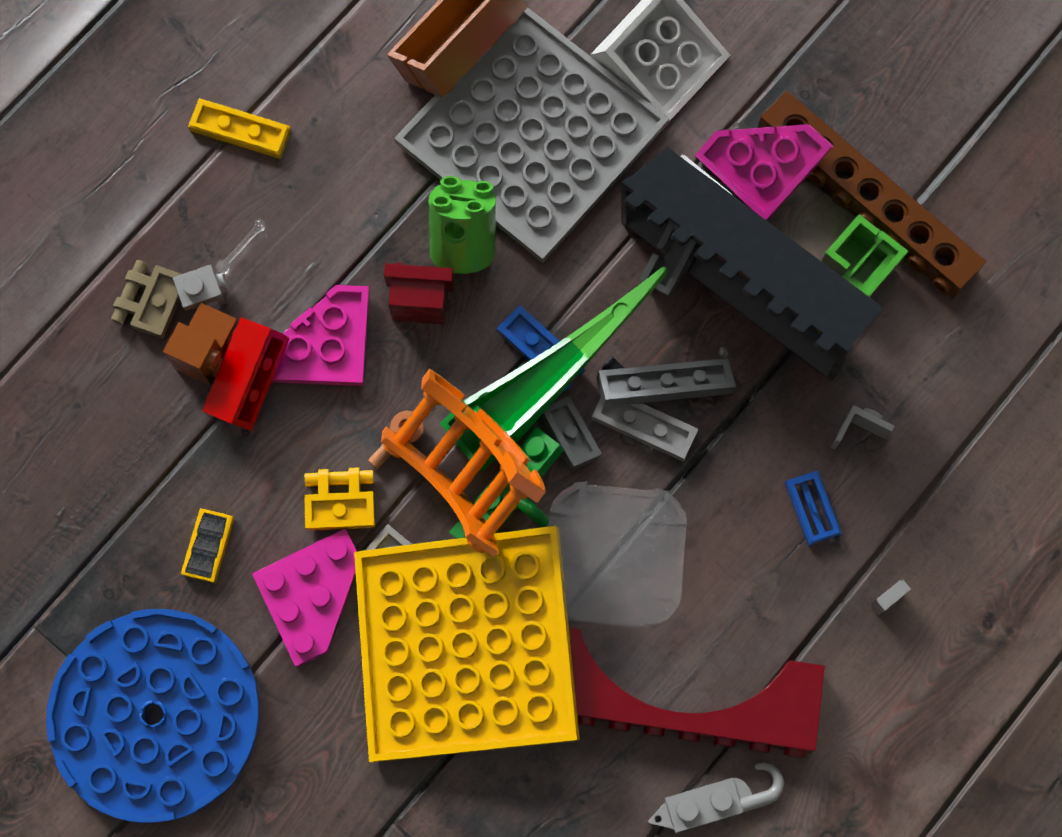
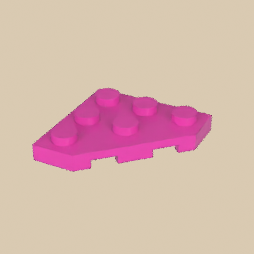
[695,124,834,221]
[272,285,370,386]
[252,528,357,668]

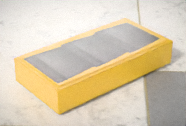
[181,508,235,584]

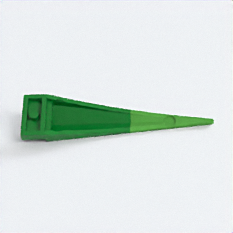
[440,267,669,472]

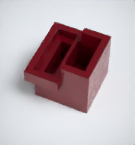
[384,262,454,325]

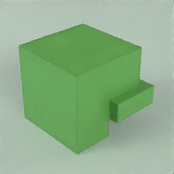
[822,214,908,297]

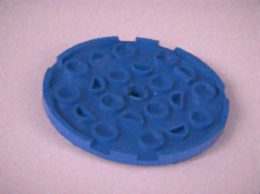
[46,609,260,823]

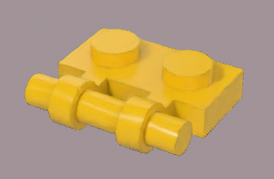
[304,467,375,531]

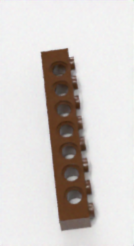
[757,90,987,299]

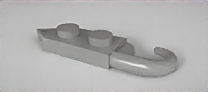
[648,762,784,833]

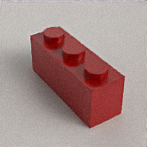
[202,317,290,431]

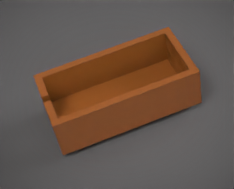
[387,0,528,98]

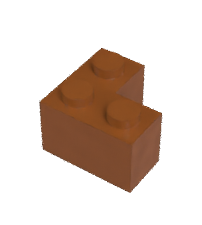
[163,303,238,387]

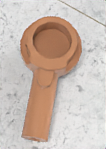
[368,410,424,469]

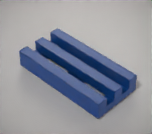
[784,470,842,547]

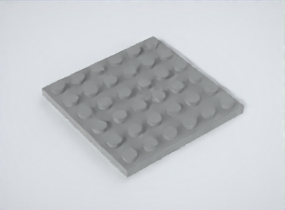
[394,8,670,263]

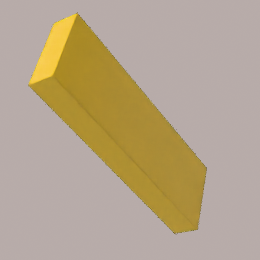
[188,98,292,159]

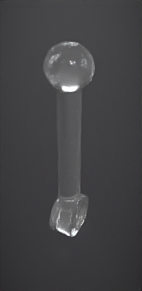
[215,219,266,274]

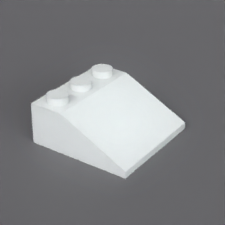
[590,0,730,121]

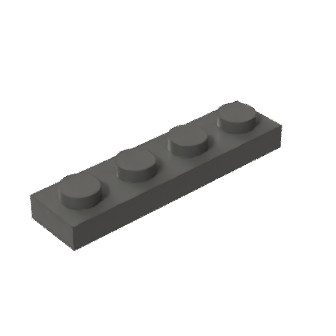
[596,358,736,407]

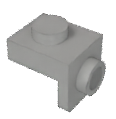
[173,264,228,311]

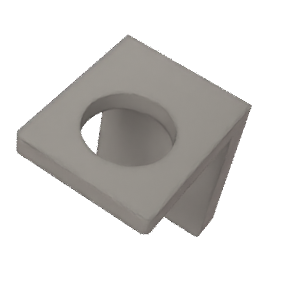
[830,405,895,450]

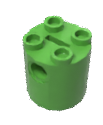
[429,176,496,274]

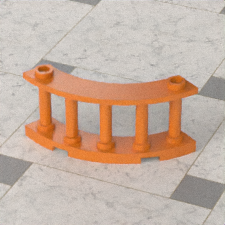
[381,369,546,557]

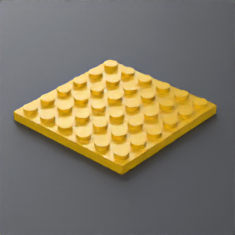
[354,526,580,762]

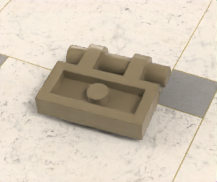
[111,260,181,339]

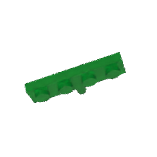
[449,427,564,538]

